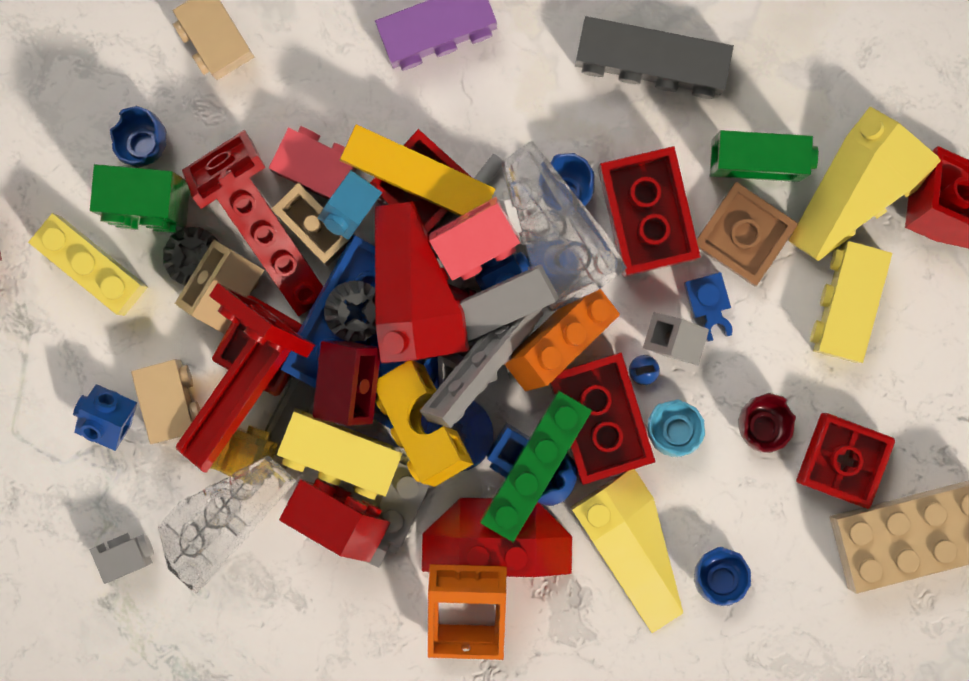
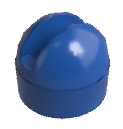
[629,355,660,385]

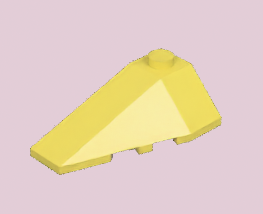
[788,107,941,261]
[571,469,683,633]

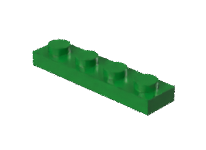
[480,390,592,542]

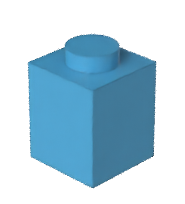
[317,170,382,240]

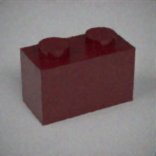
[313,341,380,426]

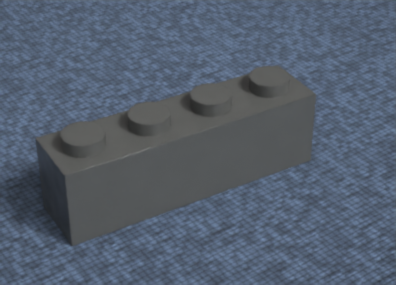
[575,16,734,99]

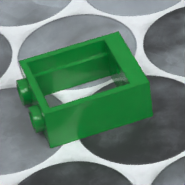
[709,130,819,182]

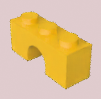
[375,360,473,487]

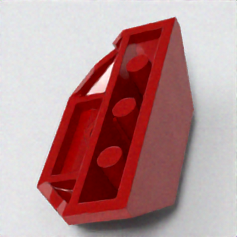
[422,497,572,577]

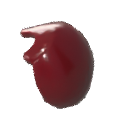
[738,393,796,453]

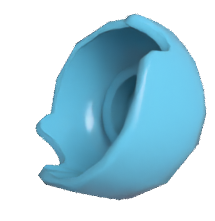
[648,399,705,457]

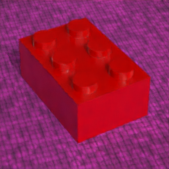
[597,146,701,277]
[550,352,656,485]

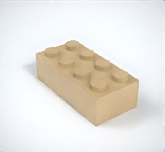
[829,480,969,594]

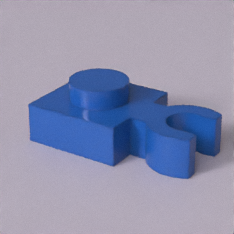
[684,272,733,342]

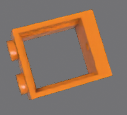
[428,564,507,660]

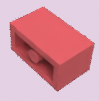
[269,126,357,199]
[429,197,520,281]

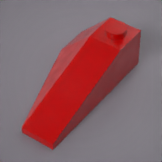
[905,146,969,249]
[375,202,469,363]

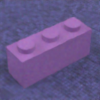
[375,0,497,71]

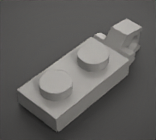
[367,462,430,568]

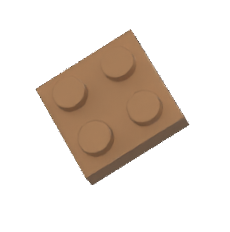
[697,182,799,287]

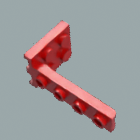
[182,130,324,317]
[176,283,316,473]

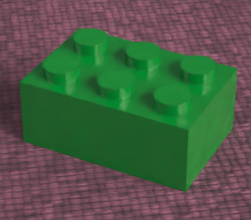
[90,164,190,233]

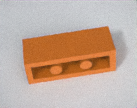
[504,285,620,392]

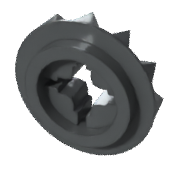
[163,227,219,285]
[324,280,377,342]

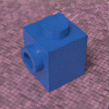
[487,422,530,478]

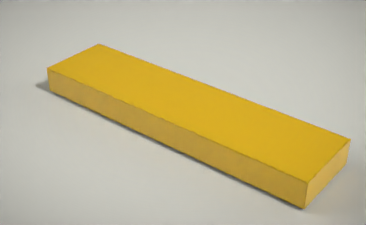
[339,124,496,216]

